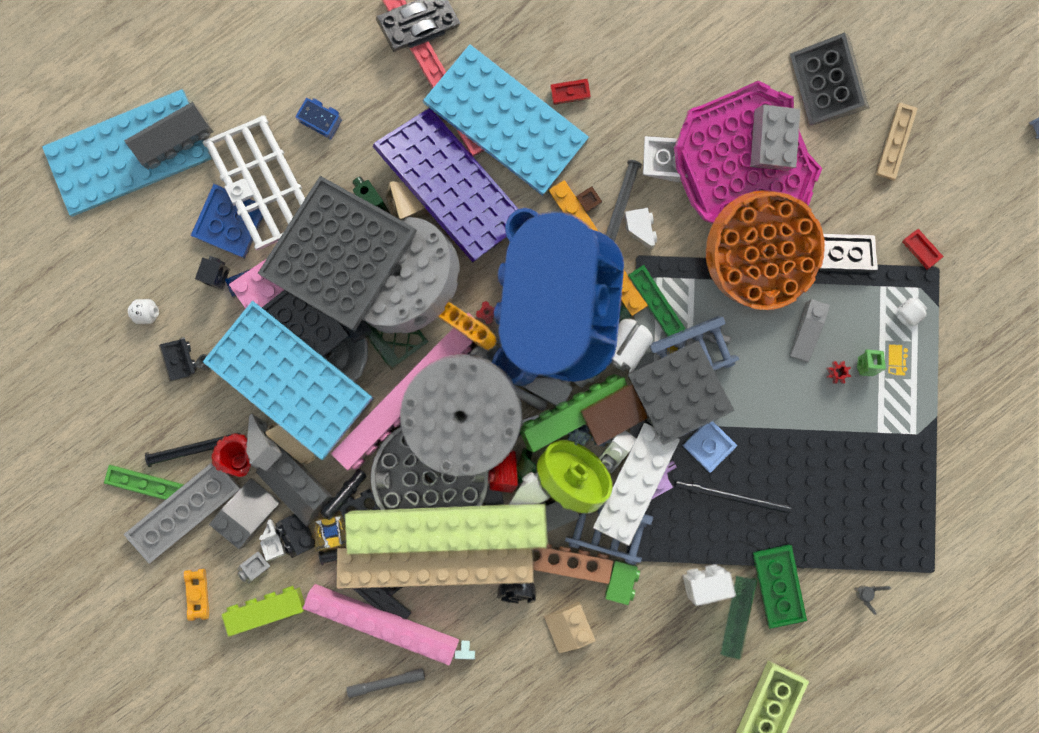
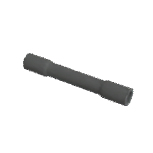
[347,668,425,698]

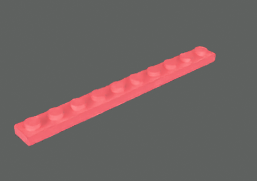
[382,0,484,156]

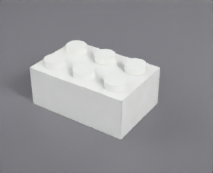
[682,564,735,605]

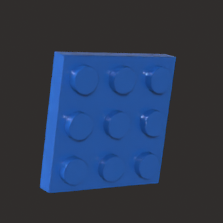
[190,184,263,259]

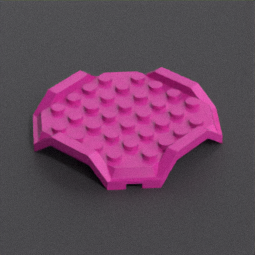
[674,81,822,224]

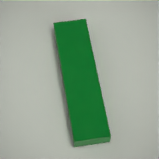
[628,265,686,337]

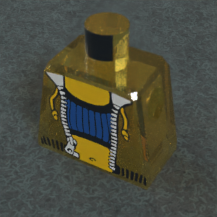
[315,514,347,551]

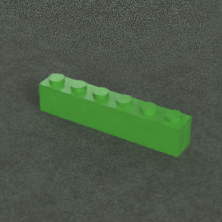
[519,374,627,452]

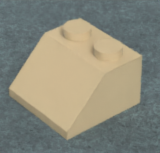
[544,602,596,653]

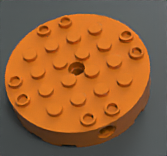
[706,190,825,310]

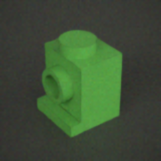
[857,349,886,376]

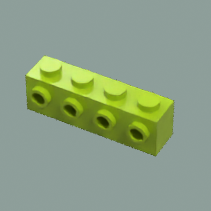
[221,586,305,637]

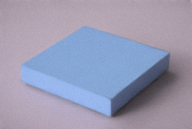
[682,421,737,473]

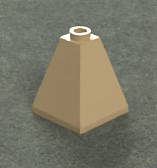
[385,181,428,220]
[265,422,315,465]

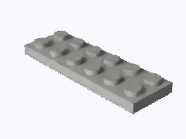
[123,463,241,564]

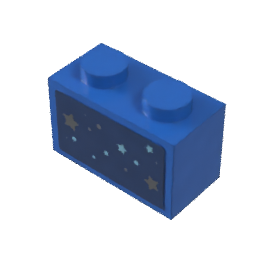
[295,97,342,140]

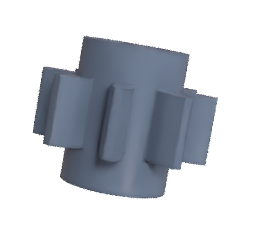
[567,424,591,446]

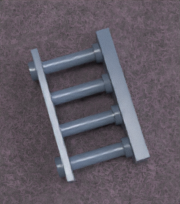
[649,316,740,370]
[565,503,653,565]

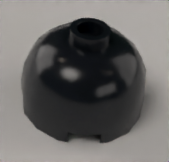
[497,583,536,604]

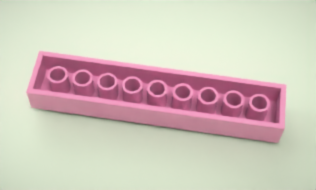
[331,313,486,470]

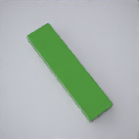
[104,465,185,500]

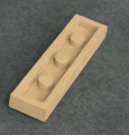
[876,103,918,181]

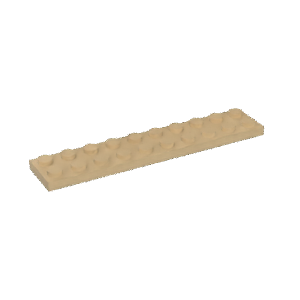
[337,548,534,589]

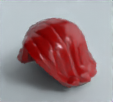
[211,433,251,477]

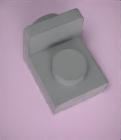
[237,552,270,584]

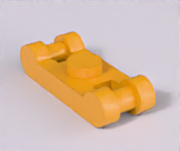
[184,569,209,621]

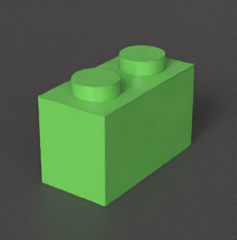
[604,559,640,605]

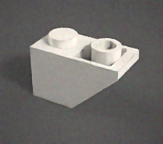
[624,208,657,249]
[599,431,637,474]

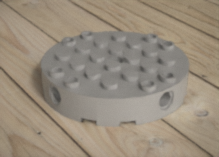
[363,217,460,334]
[400,354,522,476]
[371,427,489,510]

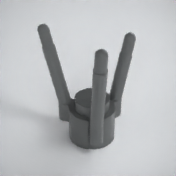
[854,585,891,615]

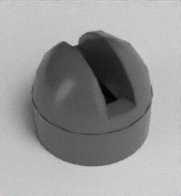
[196,354,210,371]

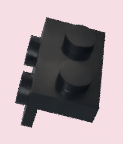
[159,337,197,382]
[275,514,317,558]

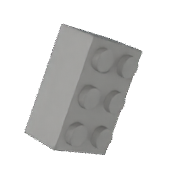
[751,105,800,171]

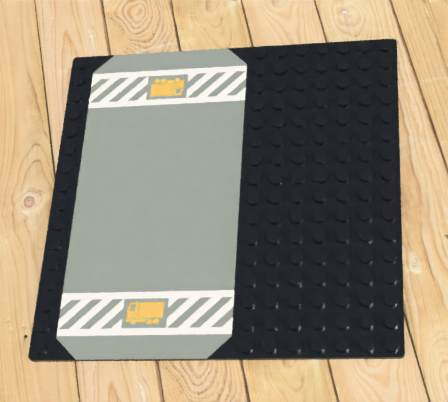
[626,255,940,573]

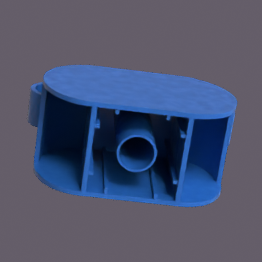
[492,208,624,386]

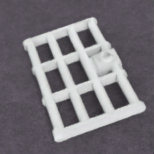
[203,116,305,251]

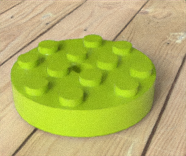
[537,440,612,513]

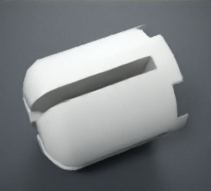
[610,319,653,373]

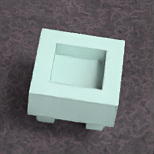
[455,641,475,659]

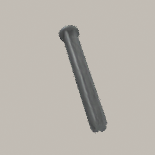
[606,160,642,242]

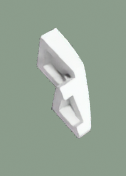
[259,519,286,562]

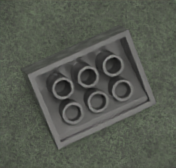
[790,32,870,125]

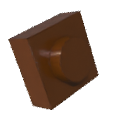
[576,186,602,213]

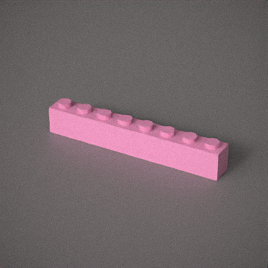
[303,584,459,666]

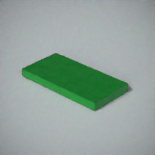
[753,545,807,629]

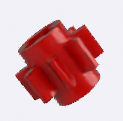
[826,361,851,384]

